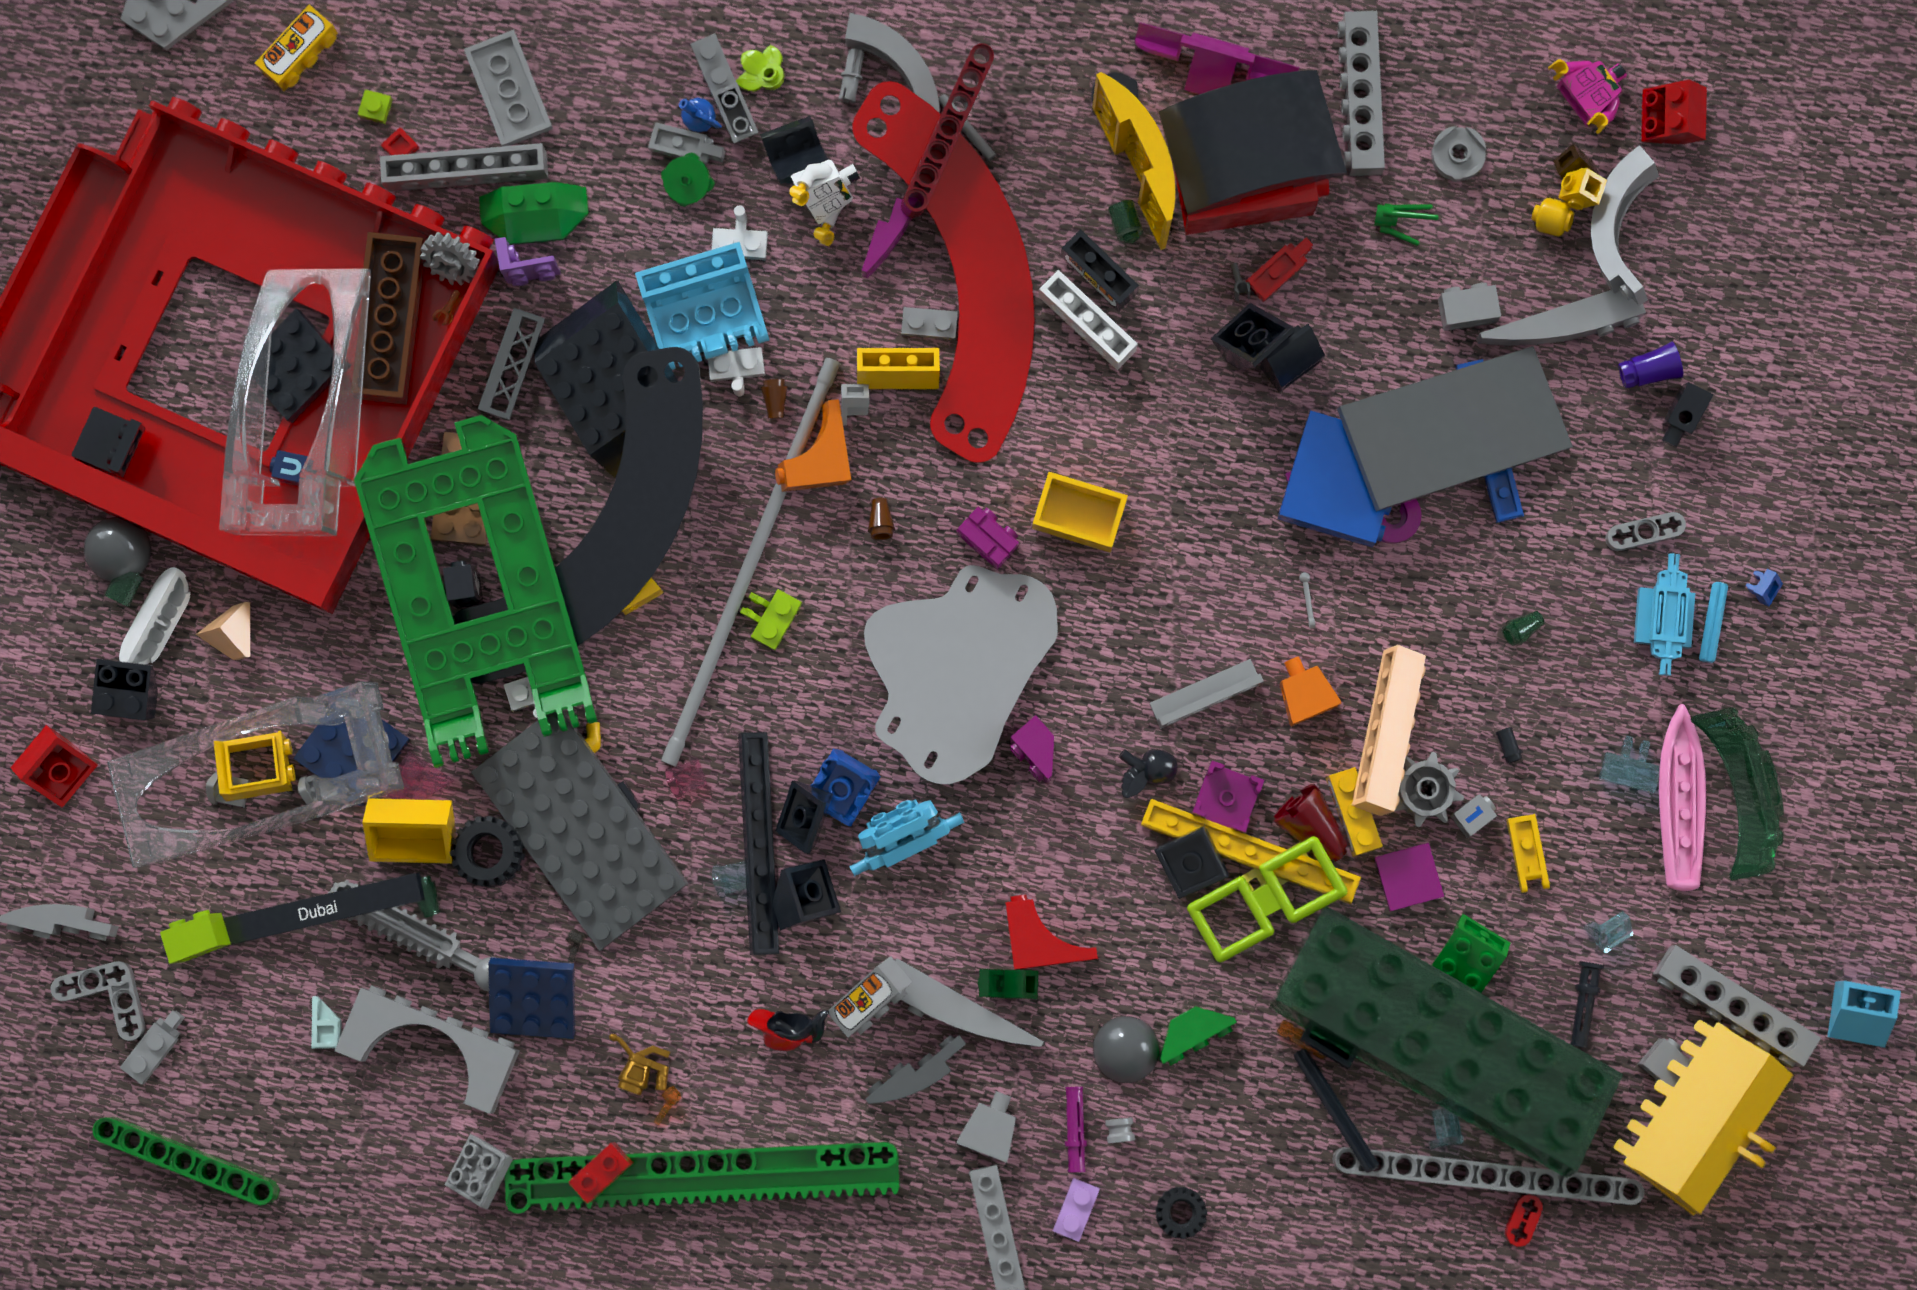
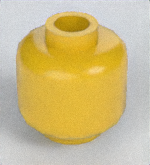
[1532,198,1574,237]

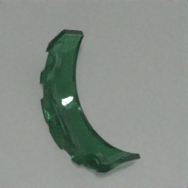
[1690,707,1784,881]

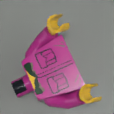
[1548,59,1627,134]

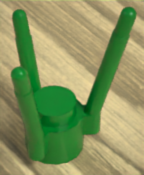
[1374,203,1439,246]

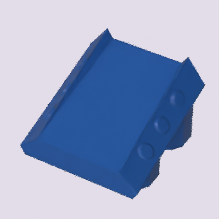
[810,748,881,827]

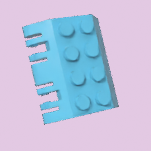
[635,242,770,370]

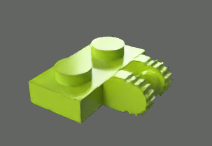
[740,589,802,651]

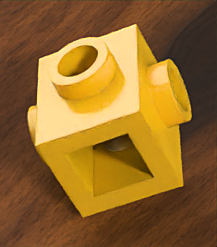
[1559,168,1607,210]

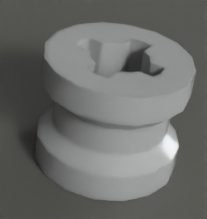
[1105,1117,1135,1143]

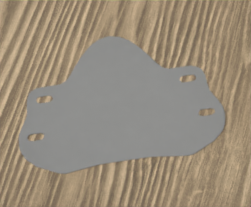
[864,565,1058,784]

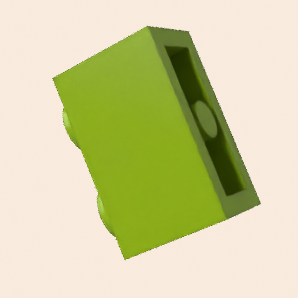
[160,910,231,964]

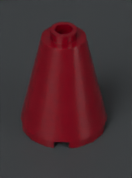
[1273,784,1348,862]

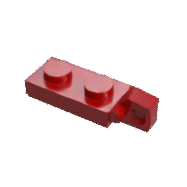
[1246,238,1313,303]

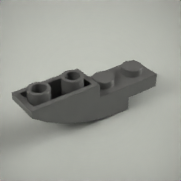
[865,1035,966,1104]

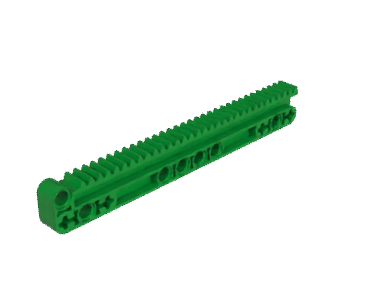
[505,1142,900,1214]

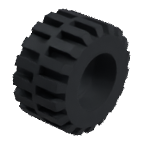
[450,816,525,888]

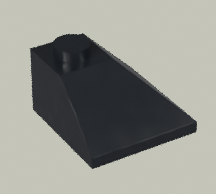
[772,859,841,930]

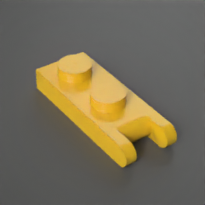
[1506,814,1550,893]

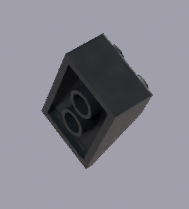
[1211,303,1295,370]

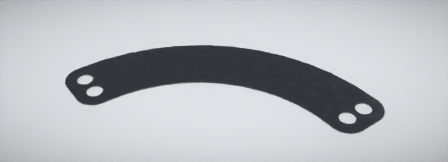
[453,347,703,684]

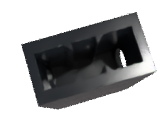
[1662,382,1714,448]

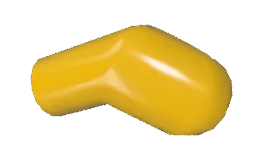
[585,722,601,753]

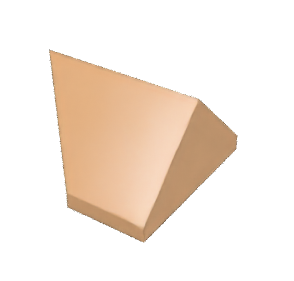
[196,602,250,660]

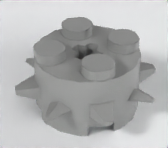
[1395,752,1464,827]

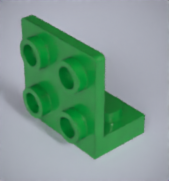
[1430,913,1511,997]

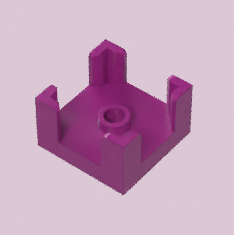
[1191,760,1264,833]

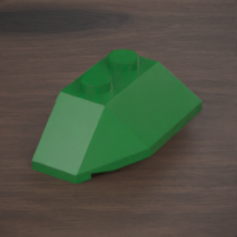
[479,182,589,245]

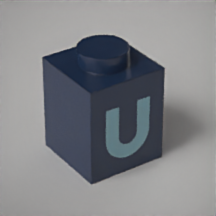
[269,450,315,488]

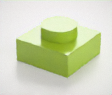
[357,89,392,124]

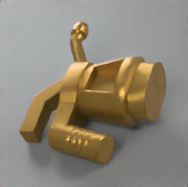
[609,1034,670,1096]

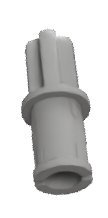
[838,48,864,104]

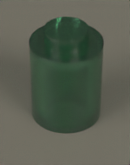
[1108,200,1143,244]
[104,571,144,607]

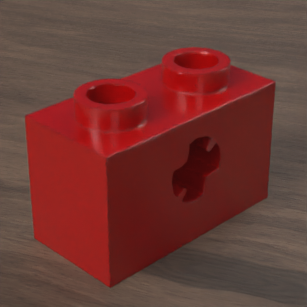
[568,1142,633,1203]

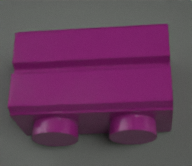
[956,506,1019,570]

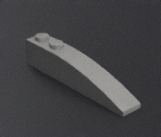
[1476,290,1646,346]
[895,959,1043,1047]

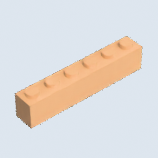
[1352,645,1426,816]

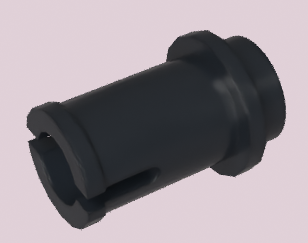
[1495,727,1523,764]

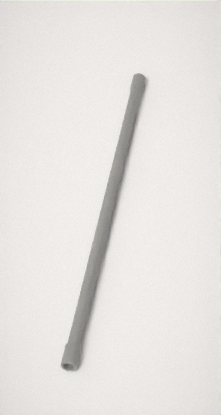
[661,358,841,767]

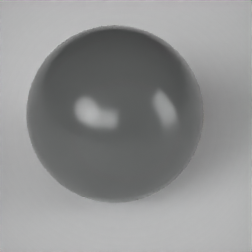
[84,517,152,583]
[1093,1016,1160,1083]

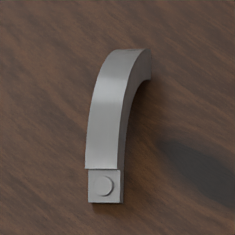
[845,13,940,113]
[1591,145,1659,306]

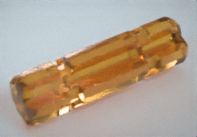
[1277,1020,1326,1059]

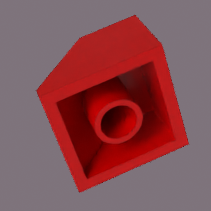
[10,725,98,808]

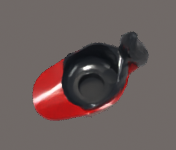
[747,1009,829,1051]

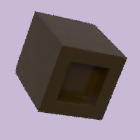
[1553,143,1600,178]

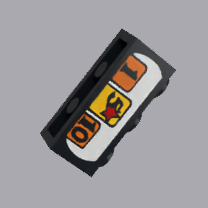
[1061,229,1139,312]

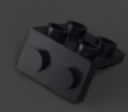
[760,116,828,184]

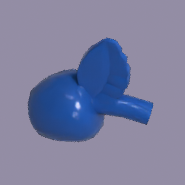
[679,97,722,133]

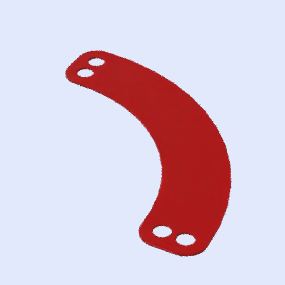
[852,81,1034,463]

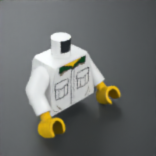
[790,160,860,246]

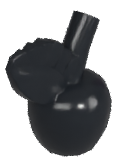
[1118,749,1178,798]

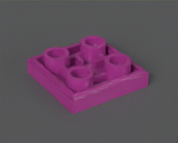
[1374,843,1444,912]

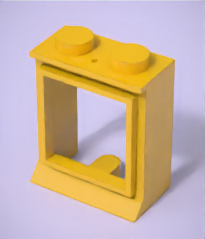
[214,731,296,802]

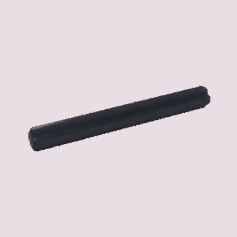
[1294,1048,1379,1173]

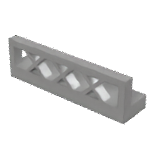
[1149,659,1264,729]

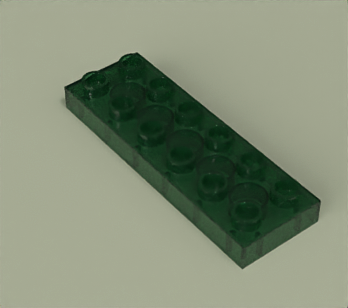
[1268,906,1623,1178]

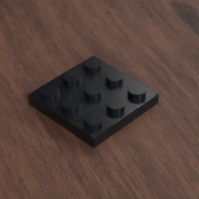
[240,308,349,423]

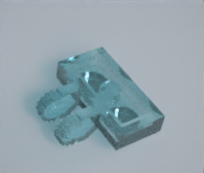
[1599,736,1660,794]

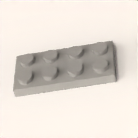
[464,30,553,147]

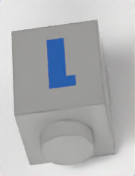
[1450,794,1497,838]

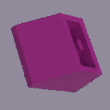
[1010,715,1054,783]

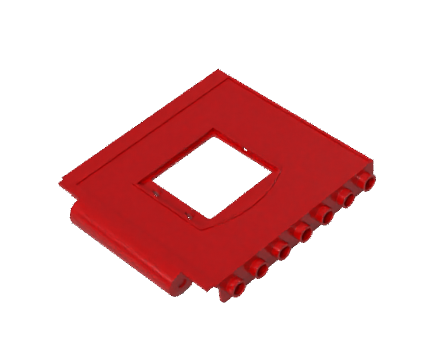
[0,97,500,614]

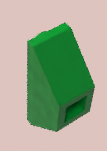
[1159,1006,1236,1066]

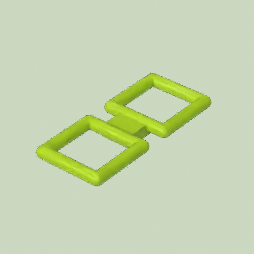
[1187,836,1348,963]

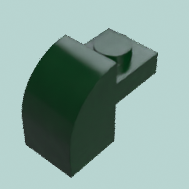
[978,968,1039,999]

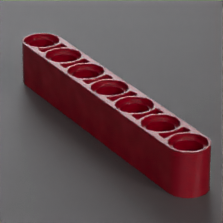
[901,43,994,218]

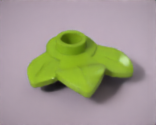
[736,45,785,92]

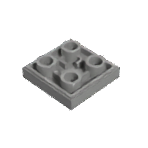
[445,1134,513,1210]

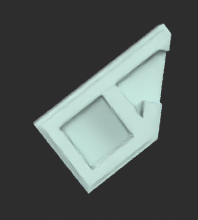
[312,996,342,1048]

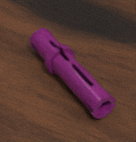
[1065,1086,1087,1172]

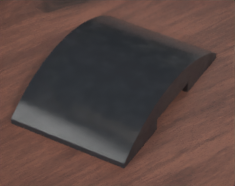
[1158,70,1347,215]

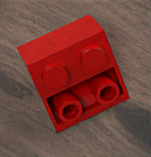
[1641,79,1707,144]

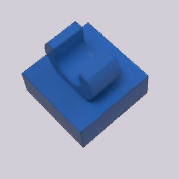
[1746,569,1783,607]

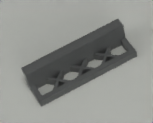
[478,308,545,421]

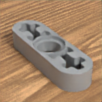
[1605,512,1686,551]

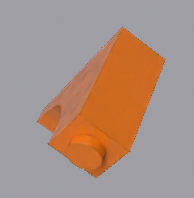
[775,399,851,492]

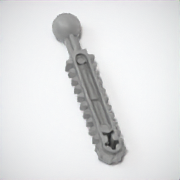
[328,880,497,992]

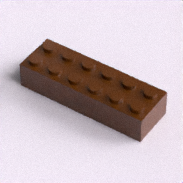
[348,232,425,405]

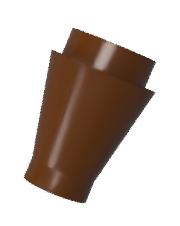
[761,379,788,419]
[868,498,895,540]

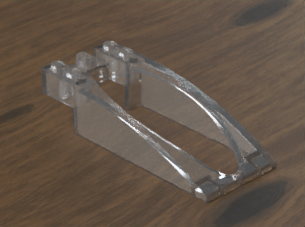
[219,268,371,536]
[107,681,405,868]

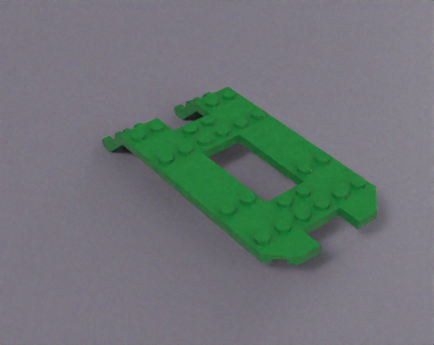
[354,415,598,768]

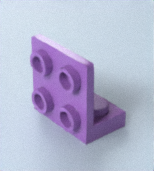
[495,237,561,286]

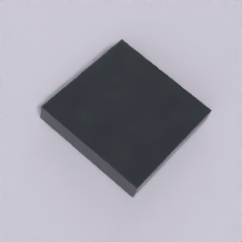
[1154,825,1230,899]

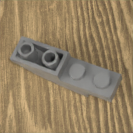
[690,34,759,143]
[0,904,119,941]

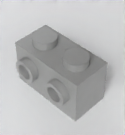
[1438,283,1501,331]

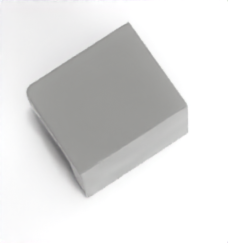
[841,384,869,425]

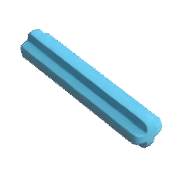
[1699,582,1728,663]

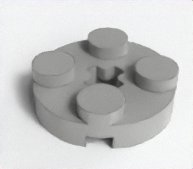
[1431,126,1486,182]

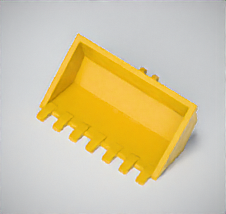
[1614,1020,1793,1216]

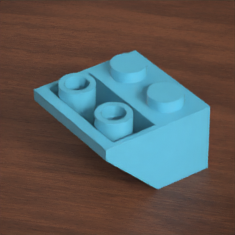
[1827,981,1901,1047]

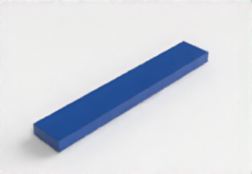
[1456,359,1524,523]

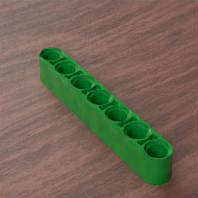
[92,1117,279,1205]

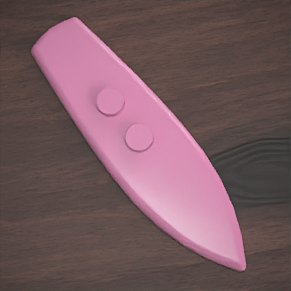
[1659,704,1706,891]

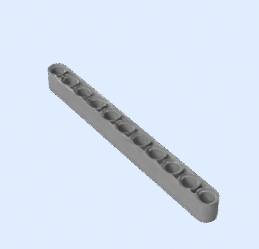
[1332,1147,1644,1205]

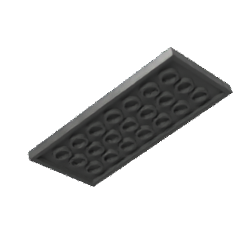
[471,711,689,951]

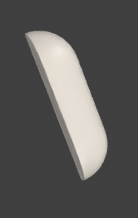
[119,567,191,665]

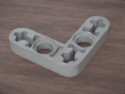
[51,961,146,1041]

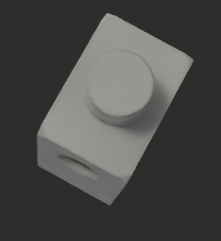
[957,1091,1016,1163]

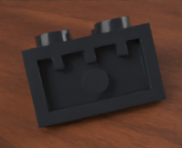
[72,407,146,478]

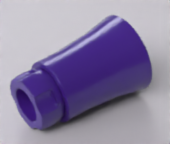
[1618,341,1684,388]

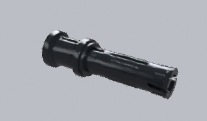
[1570,961,1605,1048]

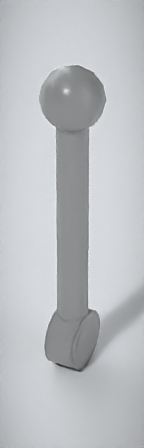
[1299,572,1315,629]

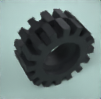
[1155,1187,1207,1239]

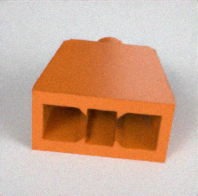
[1280,656,1342,727]

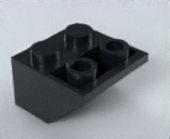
[1260,324,1325,393]
[91,658,158,721]

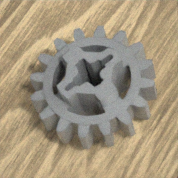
[420,232,480,285]

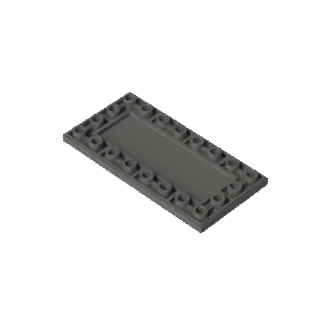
[1337,346,1573,512]

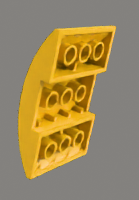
[1092,72,1175,250]

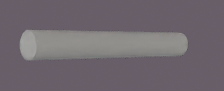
[938,94,996,162]

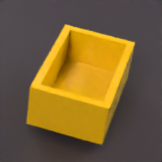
[1032,472,1128,553]
[362,798,457,864]

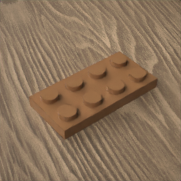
[430,432,487,546]

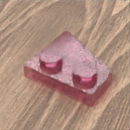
[378,751,454,800]

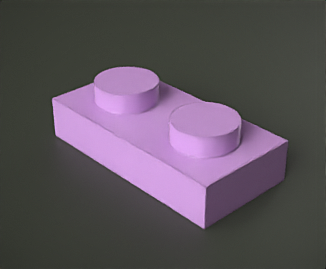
[1053,1178,1100,1242]

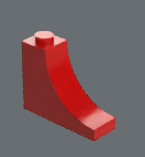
[1005,895,1098,970]

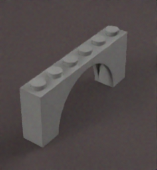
[335,985,520,1114]

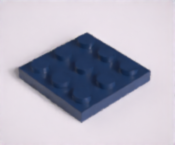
[293,691,411,807]
[488,957,575,1039]

